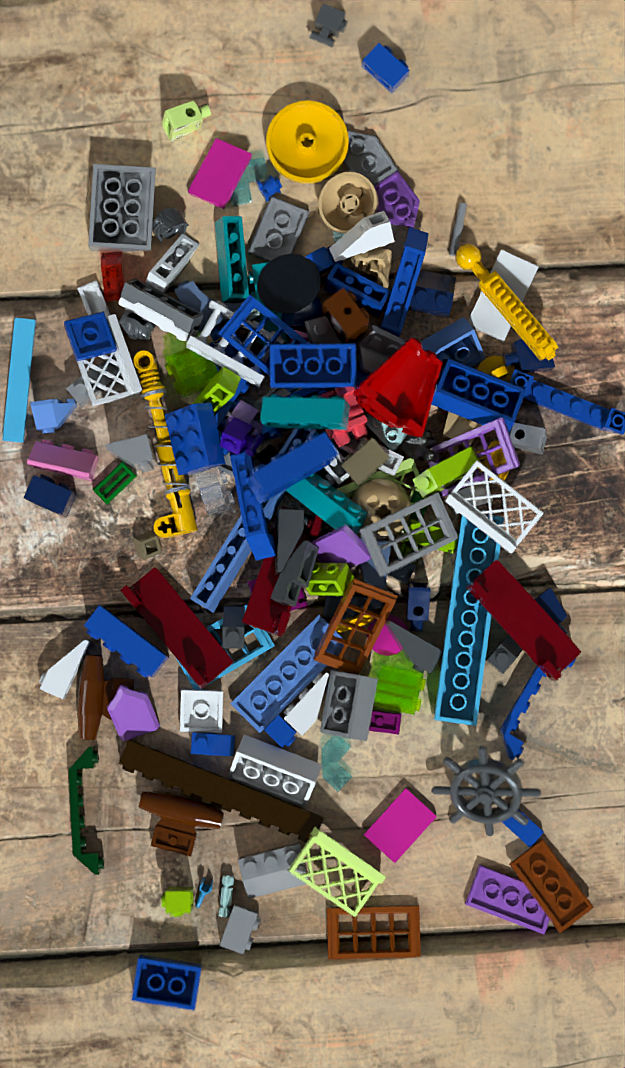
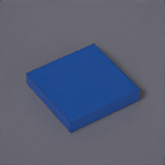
[64,312,117,362]

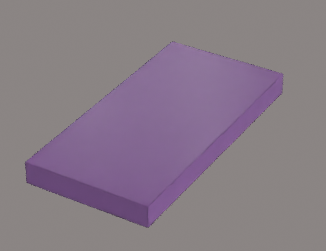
[465,864,550,934]

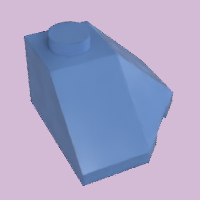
[30,399,77,435]

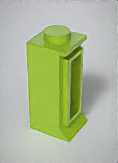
[401,519,459,554]

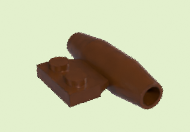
[77,655,134,740]
[138,791,224,856]

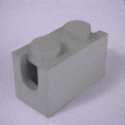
[219,903,261,954]

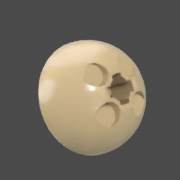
[319,172,379,234]
[351,478,411,540]

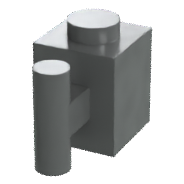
[310,4,348,48]

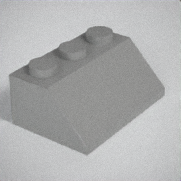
[106,434,157,472]
[320,670,378,741]
[238,842,309,899]

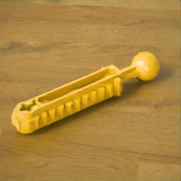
[455,244,558,361]

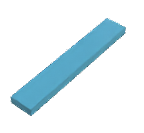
[2,318,36,443]

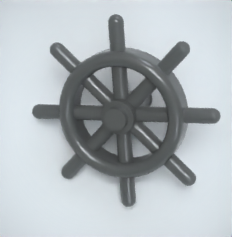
[432,745,541,836]

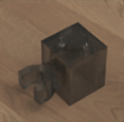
[399,428,440,463]

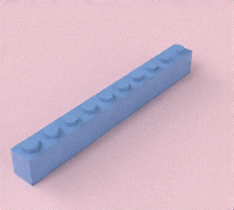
[190,428,321,613]

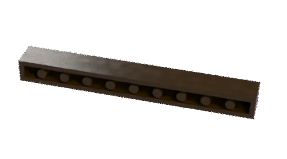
[118,739,324,843]

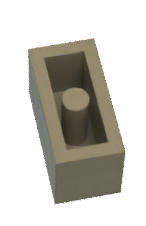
[341,438,390,486]

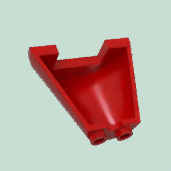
[353,338,442,437]

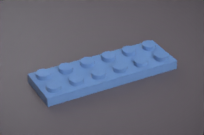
[230,615,344,733]

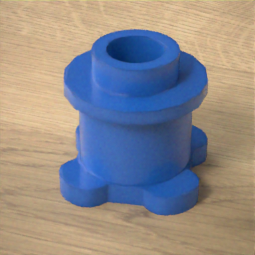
[256,175,282,202]

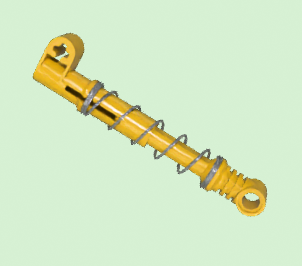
[133,350,198,538]

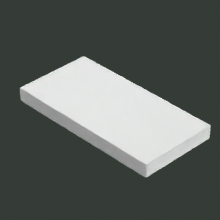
[468,250,538,342]

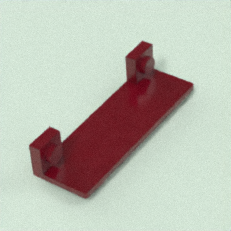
[242,506,323,637]
[466,560,581,681]
[120,567,233,689]

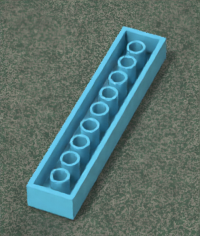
[433,514,504,726]

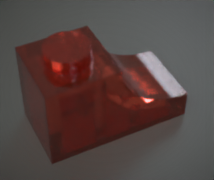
[101,252,125,301]

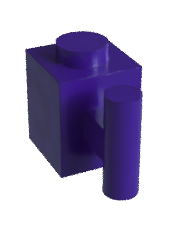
[220,417,264,456]

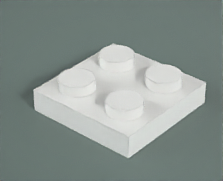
[180,689,223,733]

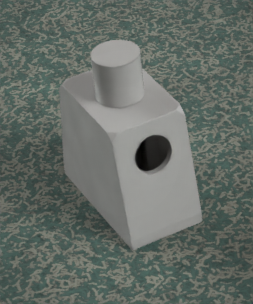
[509,423,548,455]

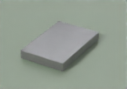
[248,196,310,262]

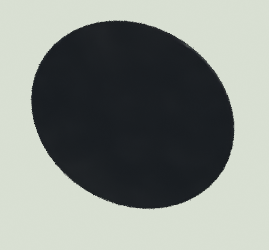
[257,254,321,314]

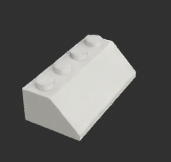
[227,734,322,808]

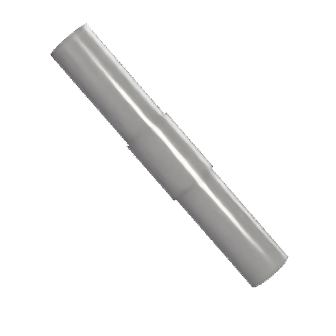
[449,203,467,257]

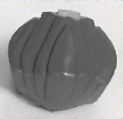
[152,208,189,242]
[118,310,156,340]

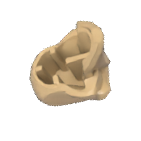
[351,247,392,289]

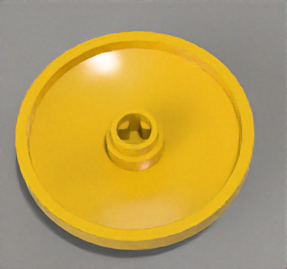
[266,100,349,184]

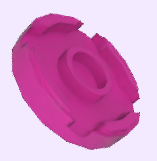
[367,615,407,656]

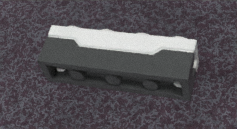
[118,278,204,341]

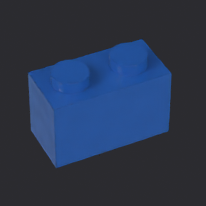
[362,43,409,93]

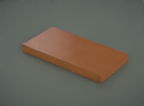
[509,839,594,933]

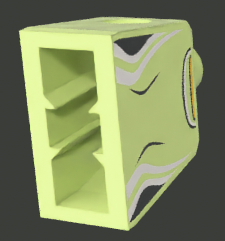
[162,101,211,142]

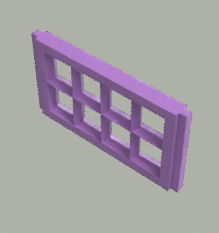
[424,418,520,498]

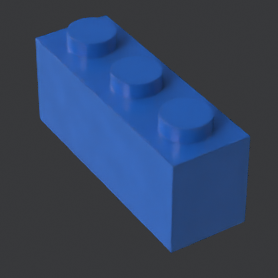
[324,262,391,318]

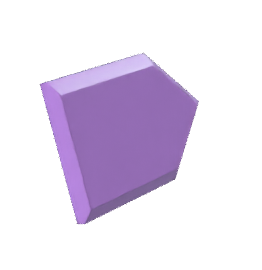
[374,171,420,227]
[107,685,160,741]

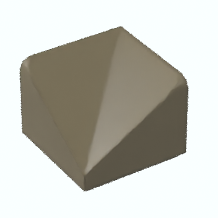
[133,531,162,560]

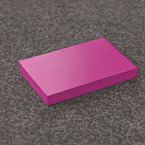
[188,138,252,210]
[364,788,437,863]

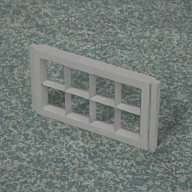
[359,492,458,576]

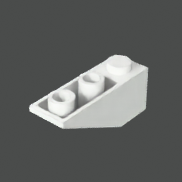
[329,211,394,262]
[284,672,329,735]

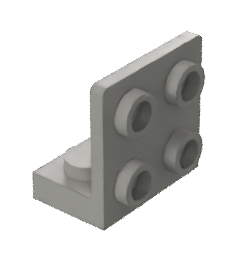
[357,325,405,374]

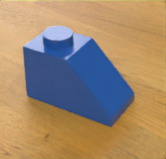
[190,732,235,756]

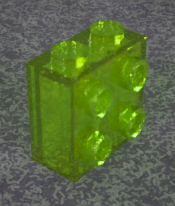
[164,348,218,398]
[373,665,426,715]

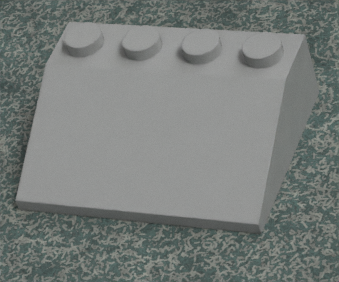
[88,164,156,252]

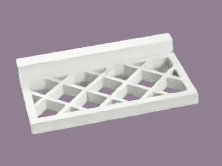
[77,314,142,406]
[445,460,544,554]

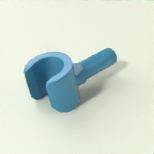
[195,877,213,908]

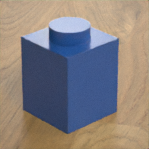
[264,715,297,747]

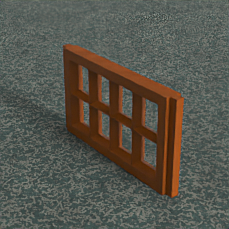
[313,578,398,675]
[327,905,421,959]

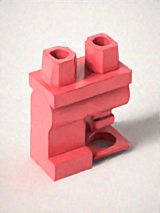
[318,387,368,447]

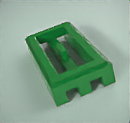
[93,461,137,505]

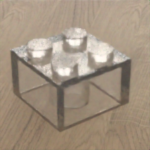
[194,467,235,518]

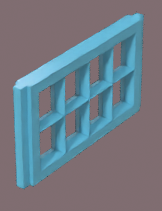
[175,604,275,689]

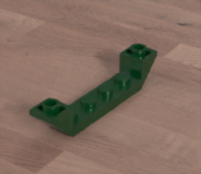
[68,746,104,875]

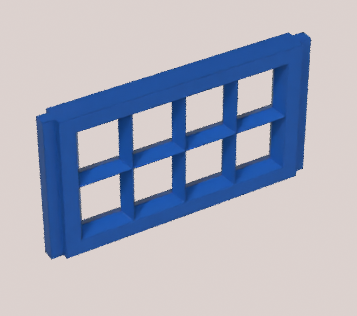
[218,295,310,392]

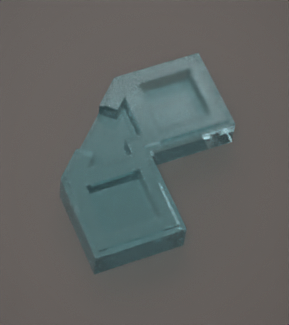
[231,157,269,207]
[322,735,352,792]

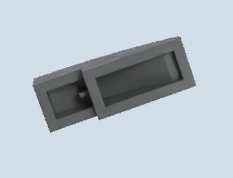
[271,541,319,607]

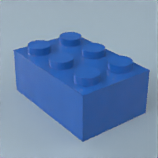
[165,403,225,475]
[131,954,203,1011]

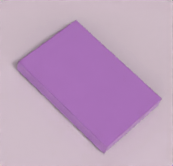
[310,525,372,569]

